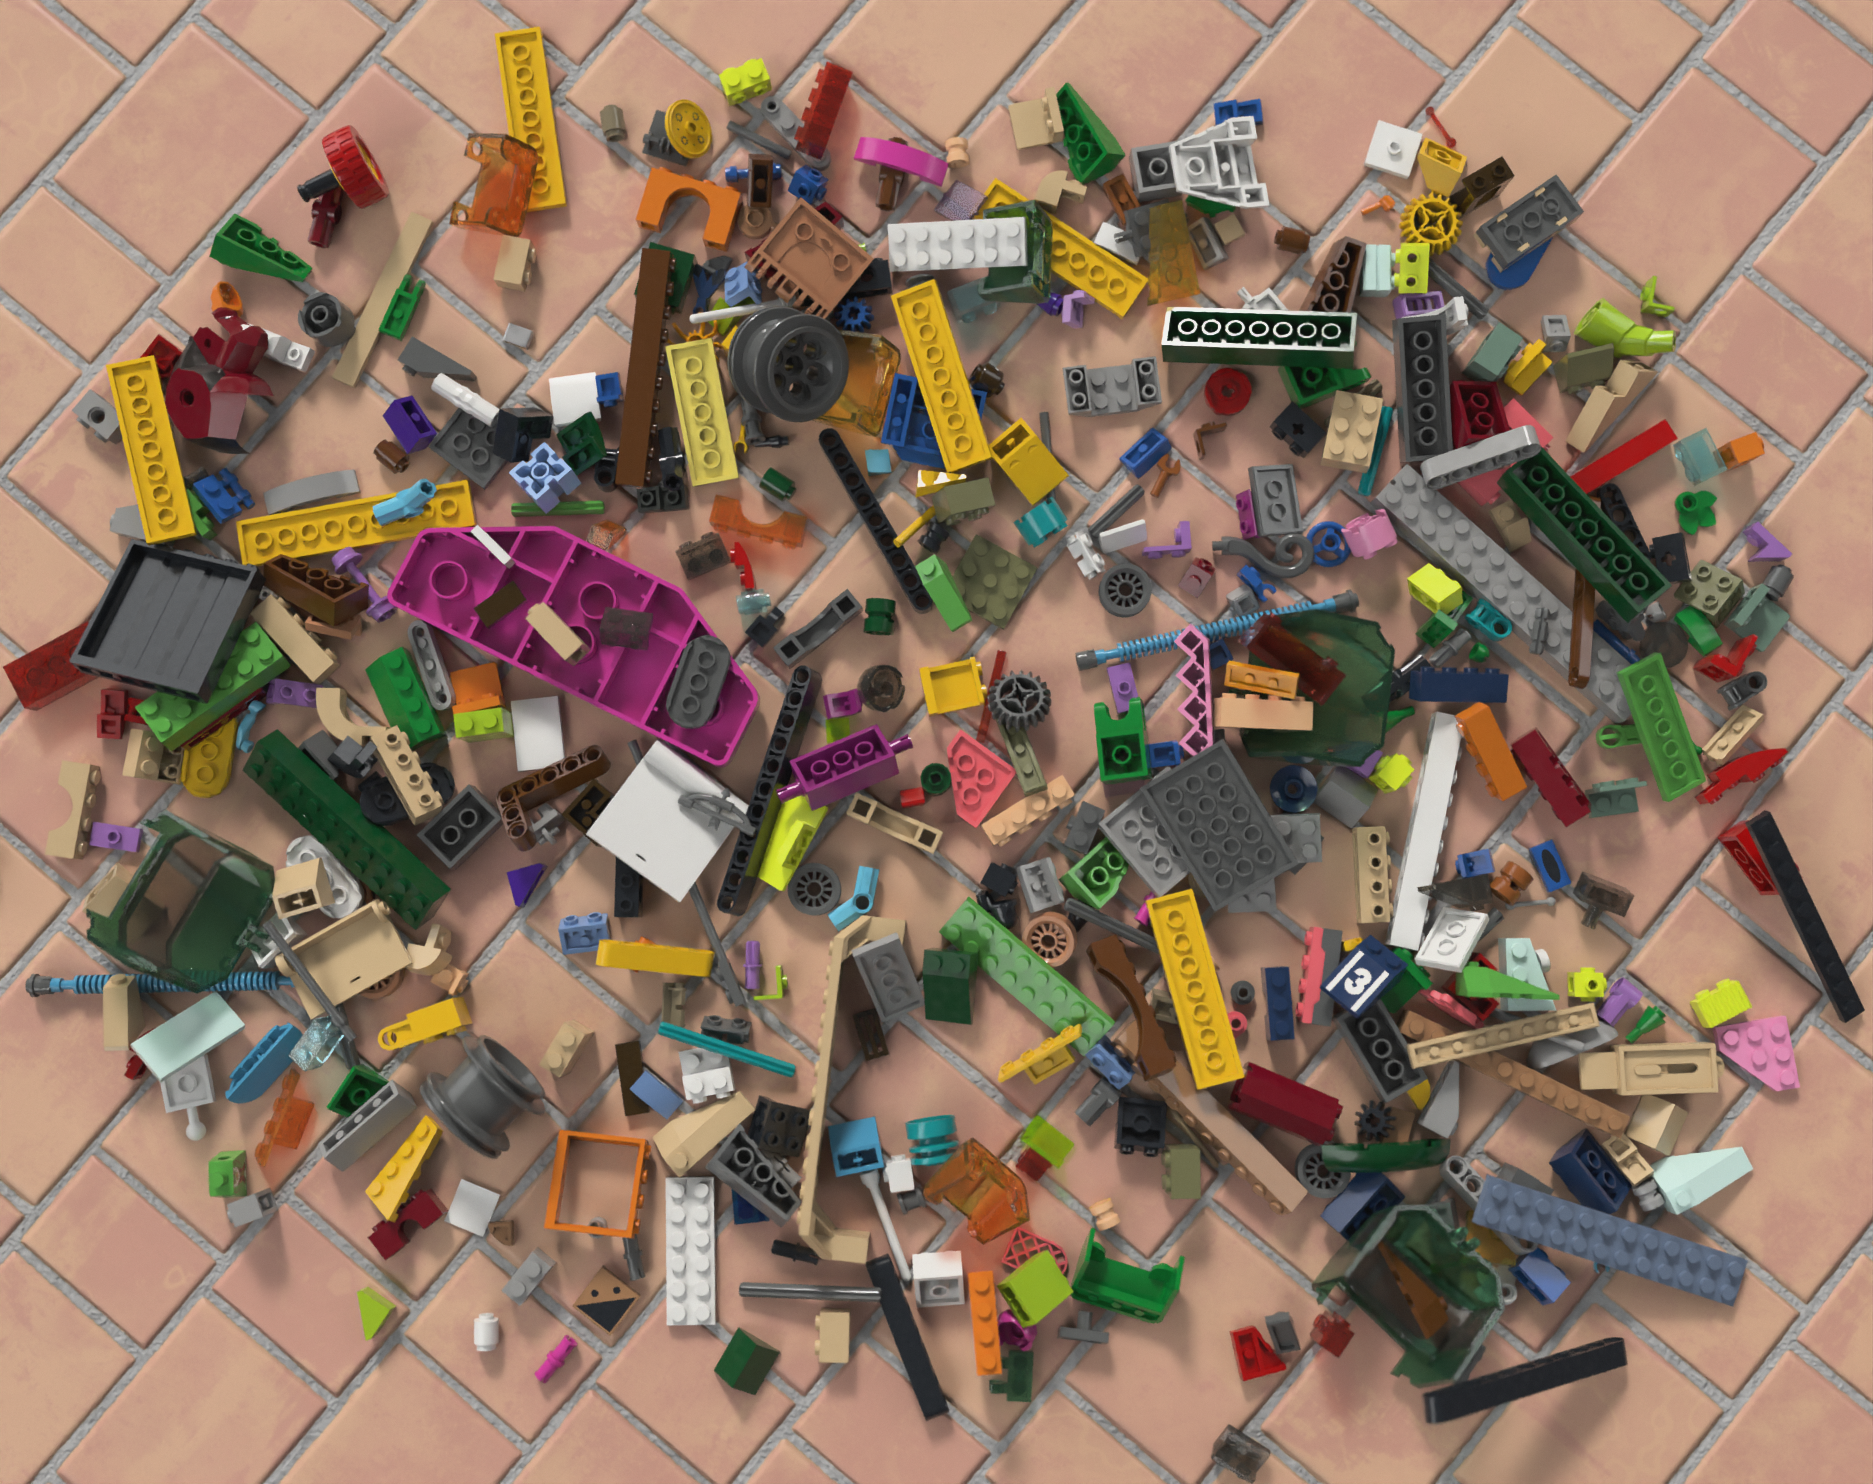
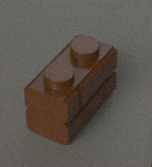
[746,154,773,208]

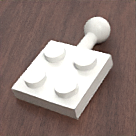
[160,1054,216,1141]

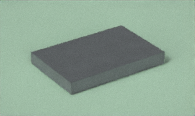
[1248,464,1303,537]

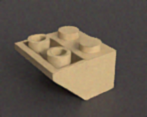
[122,729,185,785]
[272,857,335,920]

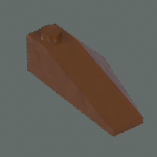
[1374,1236,1449,1339]

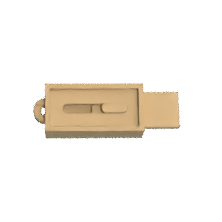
[1578,1042,1725,1095]

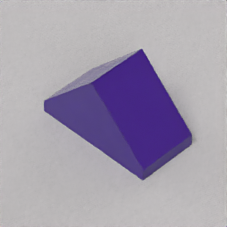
[507,863,548,907]

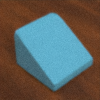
[865,449,892,476]

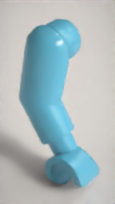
[236,701,266,753]

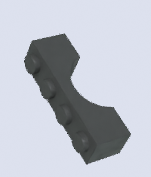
[773,589,863,669]

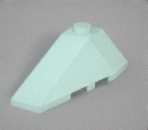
[1649,1147,1753,1215]

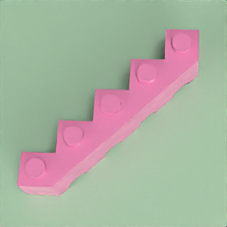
[1174,624,1214,756]

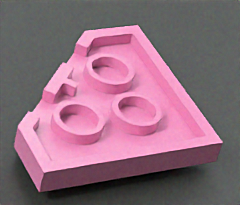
[1712,1015,1800,1091]

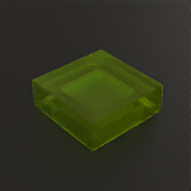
[825,718,850,744]

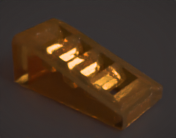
[586,519,627,551]

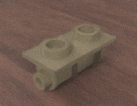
[661,983,687,1028]

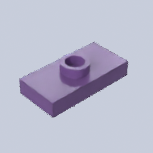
[1107,662,1138,714]
[89,822,143,852]

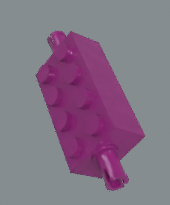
[776,724,913,811]

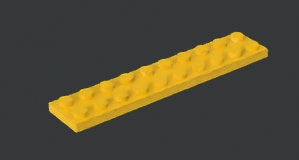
[236,480,477,566]

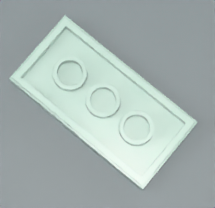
[131,991,245,1083]

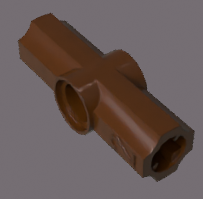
[876,137,908,211]

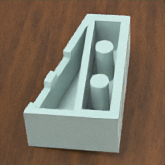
[1498,938,1557,1011]

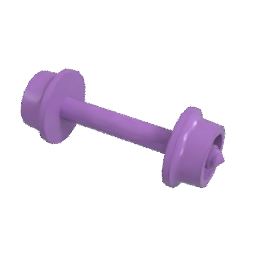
[331,547,397,623]

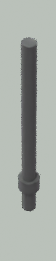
[262,920,357,1042]

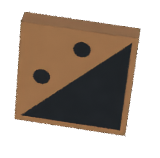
[572,1266,641,1336]

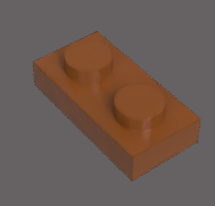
[1102,173,1141,227]

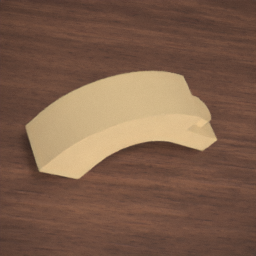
[316,688,390,747]

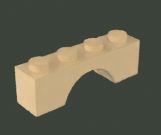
[45,760,101,860]
[846,792,943,854]

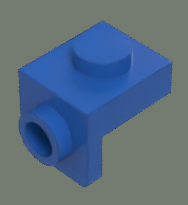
[595,372,624,407]
[1148,740,1184,768]
[1455,848,1496,879]

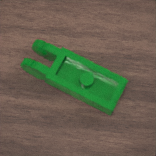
[378,274,426,341]

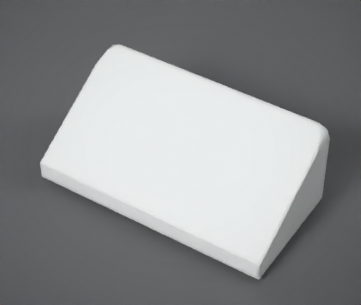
[1098,519,1147,554]

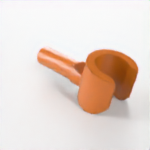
[1361,195,1395,215]

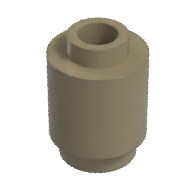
[600,105,626,142]

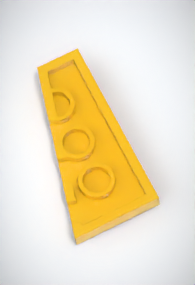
[365,1115,444,1222]

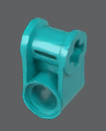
[1464,599,1512,642]

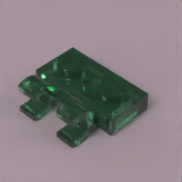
[989,1350,1034,1402]

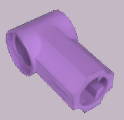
[1596,977,1643,1027]

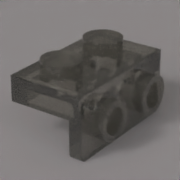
[675,532,731,580]
[599,607,653,650]
[1211,1424,1270,1484]

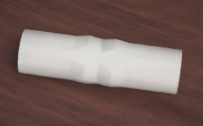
[431,373,499,427]

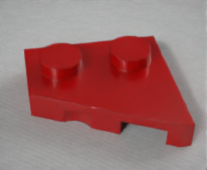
[1229,1325,1287,1381]

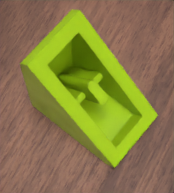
[357,1287,396,1341]

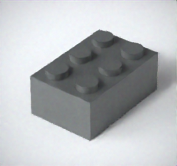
[417,784,504,870]

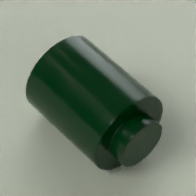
[759,467,797,502]

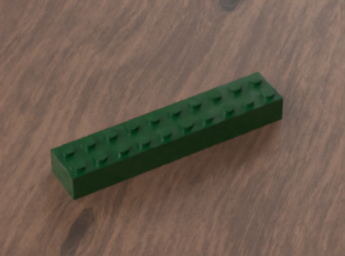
[242,729,451,930]

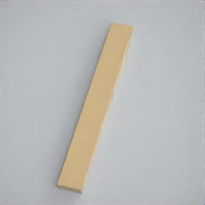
[332,212,434,388]
[1406,1003,1600,1069]

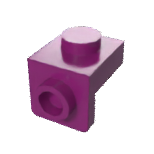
[823,688,863,719]

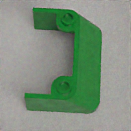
[1070,1228,1185,1323]

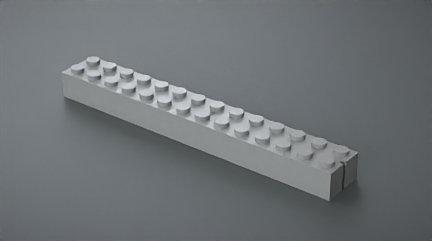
[1370,464,1631,724]

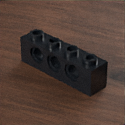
[798,258,892,307]
[614,855,644,917]

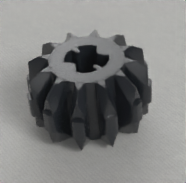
[1354,1100,1396,1142]

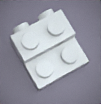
[679,1048,736,1104]

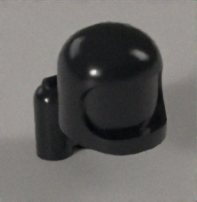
[976,890,1019,929]

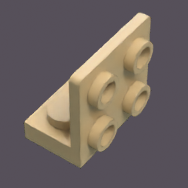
[1008,87,1064,150]

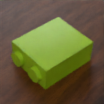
[453,708,514,743]
[997,1250,1073,1328]

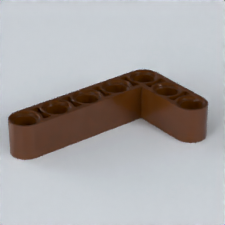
[496,745,611,852]

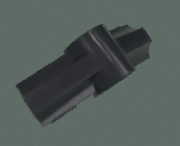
[658,427,686,491]

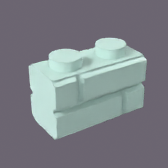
[1360,244,1395,297]

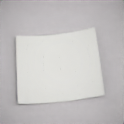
[444,1179,500,1237]

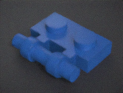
[192,468,255,524]

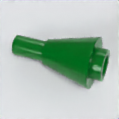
[1371,706,1415,735]
[1625,1005,1666,1044]

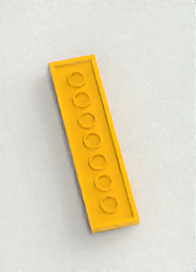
[494,26,567,213]
[969,178,1149,319]
[891,279,993,473]
[106,355,197,546]
[1145,889,1245,1090]

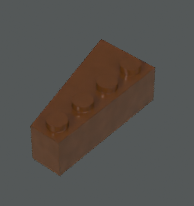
[1299,236,1367,313]

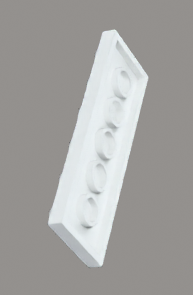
[888,217,1028,272]
[666,1176,716,1326]

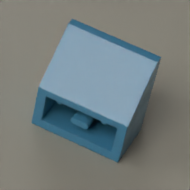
[828,1116,885,1177]

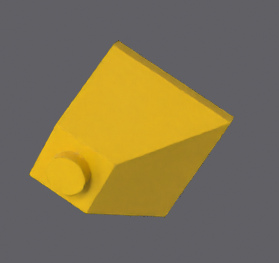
[1417,137,1467,198]

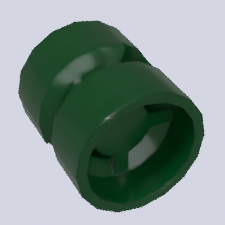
[863,598,896,636]
[920,763,951,796]

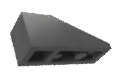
[398,336,477,381]

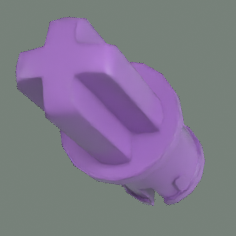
[743,941,762,989]

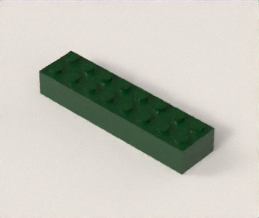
[1162,307,1357,369]
[1497,447,1672,623]

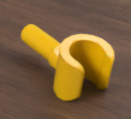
[733,424,749,453]

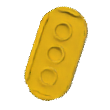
[181,718,238,798]

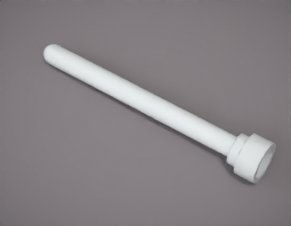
[689,295,796,324]
[860,1168,911,1281]

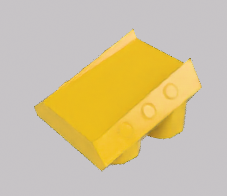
[915,470,966,498]

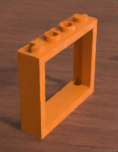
[544,1129,651,1239]

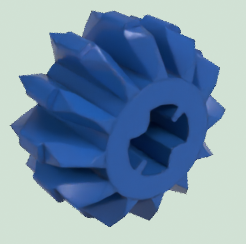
[834,296,874,337]

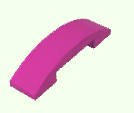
[854,137,949,187]

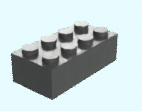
[1332,999,1428,1103]

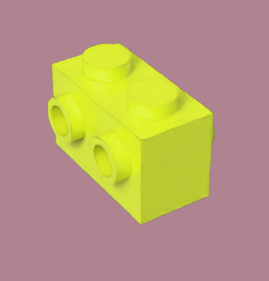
[719,58,772,106]
[1394,243,1430,293]
[1368,753,1415,794]

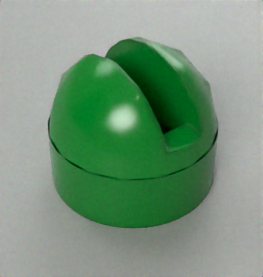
[1469,642,1490,663]

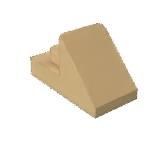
[1488,500,1532,552]

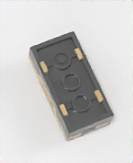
[1473,174,1584,273]

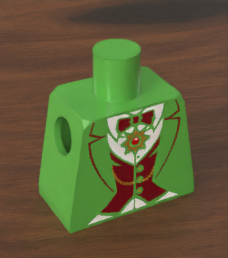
[208,1150,247,1198]

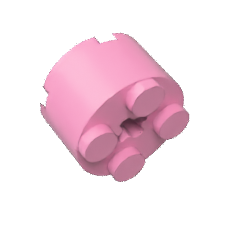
[1341,509,1398,560]

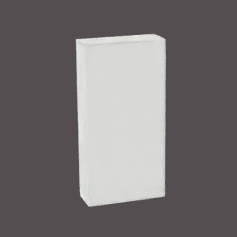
[471,525,516,569]

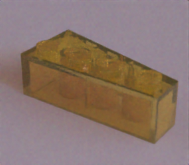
[1147,200,1200,306]

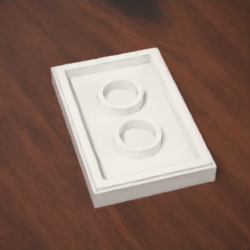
[511,696,565,772]
[1415,907,1489,973]

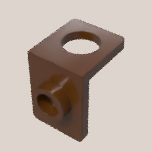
[1193,422,1227,460]

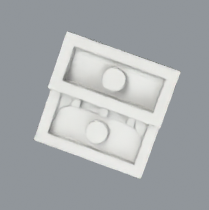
[549,372,602,427]

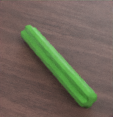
[511,501,605,517]

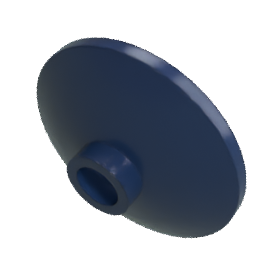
[1270,765,1318,813]

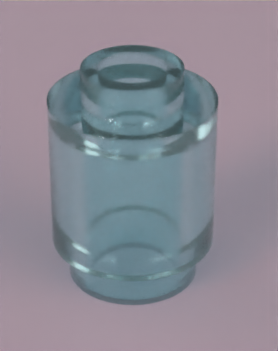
[736,588,771,615]

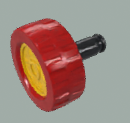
[297,125,389,209]

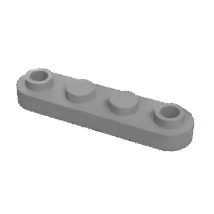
[761,96,831,171]
[408,620,456,710]

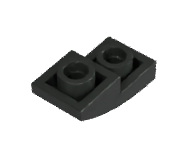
[637,485,689,513]

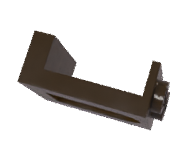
[1449,156,1515,218]

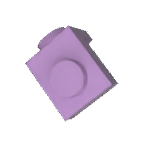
[1061,290,1095,329]

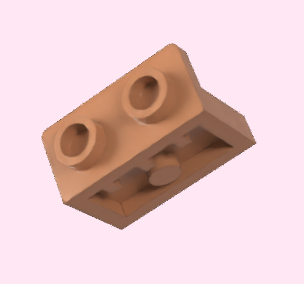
[305,614,362,640]

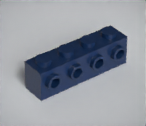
[1409,666,1509,703]

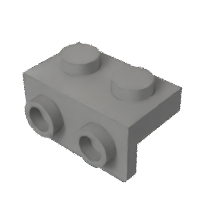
[1015,857,1064,913]

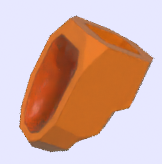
[210,281,243,317]

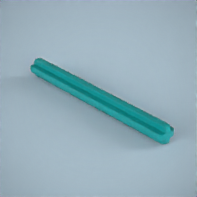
[658,1022,796,1078]

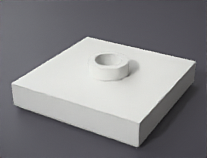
[1364,120,1423,179]

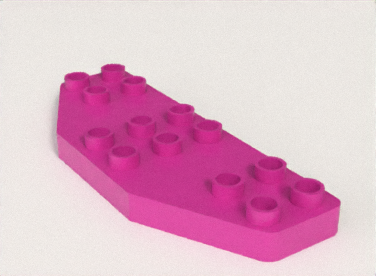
[387,526,760,767]

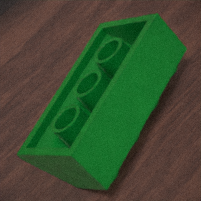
[365,647,447,751]

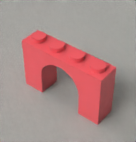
[1457,398,1553,507]

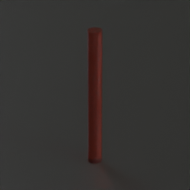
[976,650,1007,743]

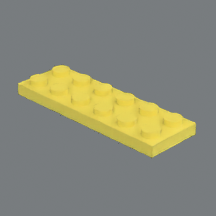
[665,338,739,487]

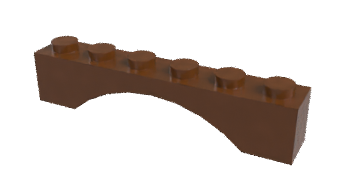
[1086,934,1177,1082]

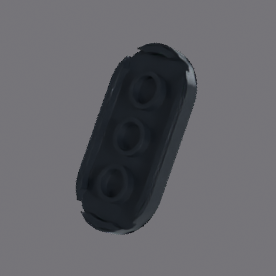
[360,762,455,826]

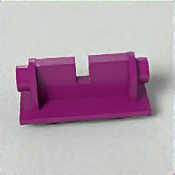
[1236,489,1262,540]

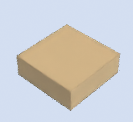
[1213,214,1245,246]

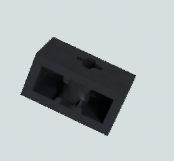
[1270,401,1326,458]
[1649,532,1692,584]

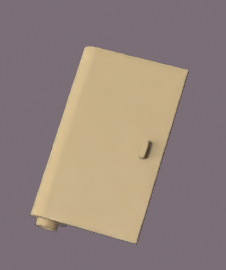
[275,899,413,1020]

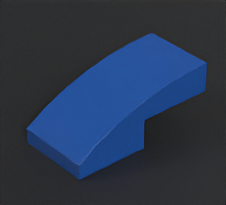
[1214,99,1264,126]

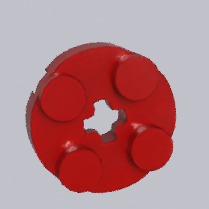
[1204,368,1252,416]

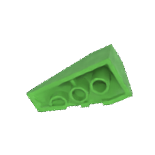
[1455,962,1559,1000]

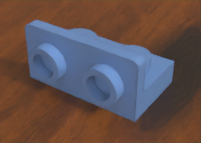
[558,912,611,955]

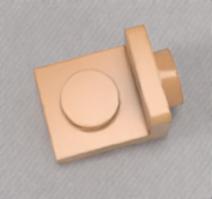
[430,963,469,996]

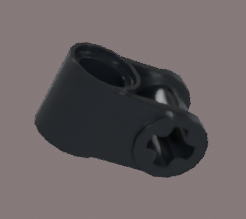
[594,447,619,493]

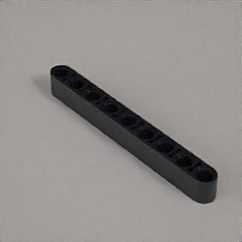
[819,428,933,614]

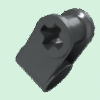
[1716,671,1767,711]

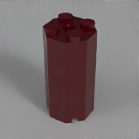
[1228,1062,1343,1146]

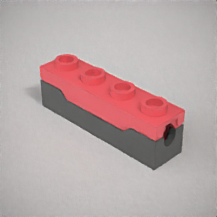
[1295,927,1343,1027]

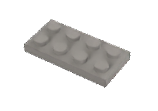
[852,932,925,1022]

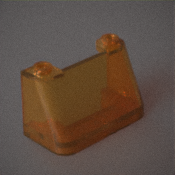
[923,1138,1030,1245]

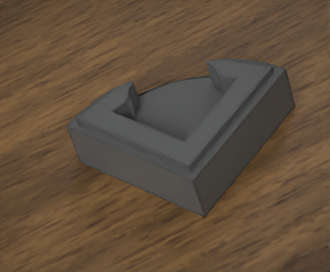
[702,256,733,275]

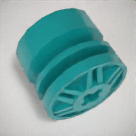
[905,1115,961,1166]

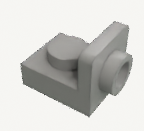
[1541,315,1571,352]

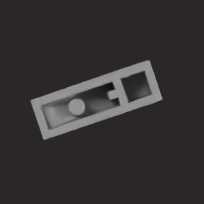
[1416,1060,1459,1139]

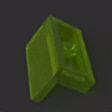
[1020,1115,1074,1169]

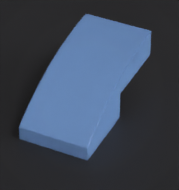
[630,1070,683,1119]

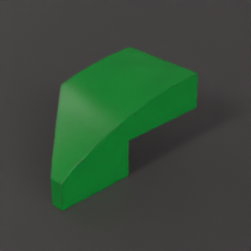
[1185,195,1236,218]

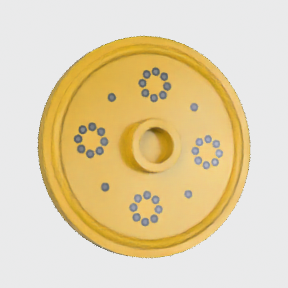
[665,99,712,159]

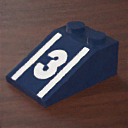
[1320,934,1408,1019]

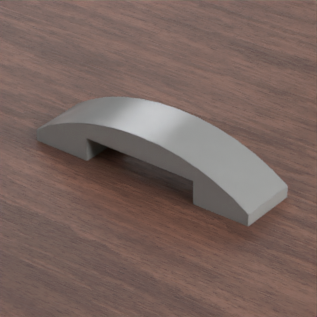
[263,469,361,515]

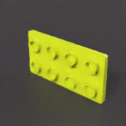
[758,796,828,891]

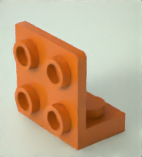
[450,662,506,714]

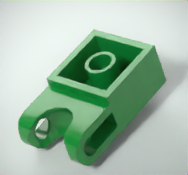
[1278,341,1372,409]
[1094,697,1152,785]

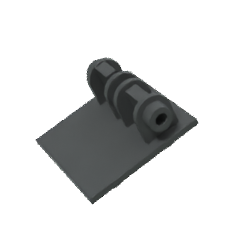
[642,110,689,166]

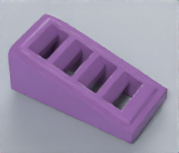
[1392,291,1445,319]

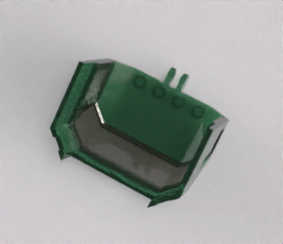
[86,809,275,994]
[1311,1205,1505,1389]

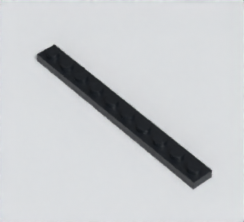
[1745,810,1865,1023]

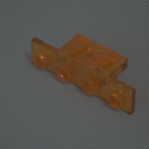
[255,1068,315,1167]

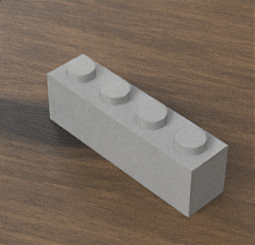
[318,1080,417,1172]

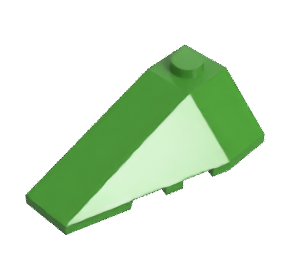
[1058,837,1129,910]

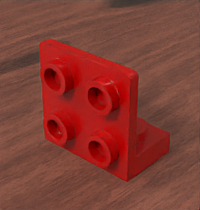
[1693,634,1758,683]

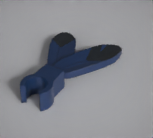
[693,264,726,314]

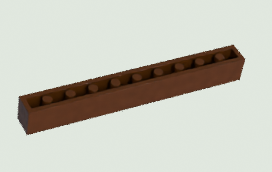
[615,248,677,488]

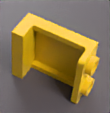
[919,657,988,717]

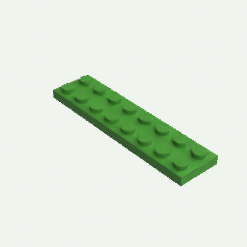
[939,897,1115,1056]

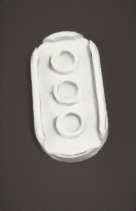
[286,835,364,919]

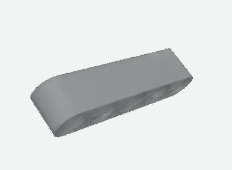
[1420,425,1541,490]
[1439,1155,1538,1255]

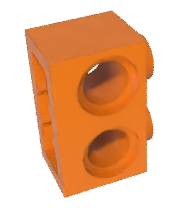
[1712,432,1765,473]

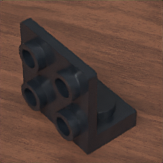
[748,1095,811,1157]

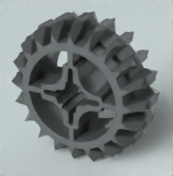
[987,669,1052,732]

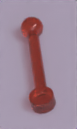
[1425,106,1456,148]

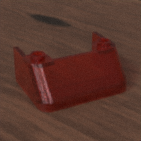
[1238,612,1347,706]

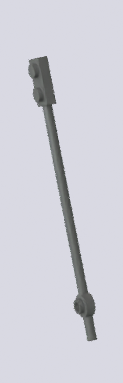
[627,740,747,1007]

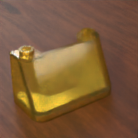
[813,330,901,437]

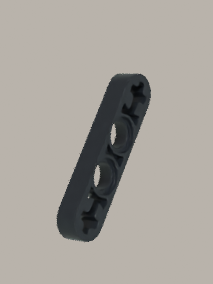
[1596,483,1651,561]

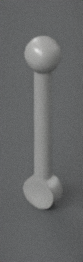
[1505,897,1556,910]

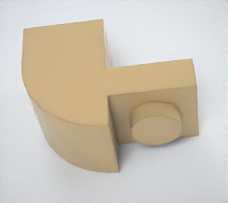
[1034,170,1087,214]
[405,924,453,975]

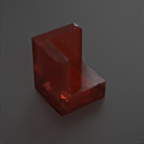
[1014,1145,1053,1181]

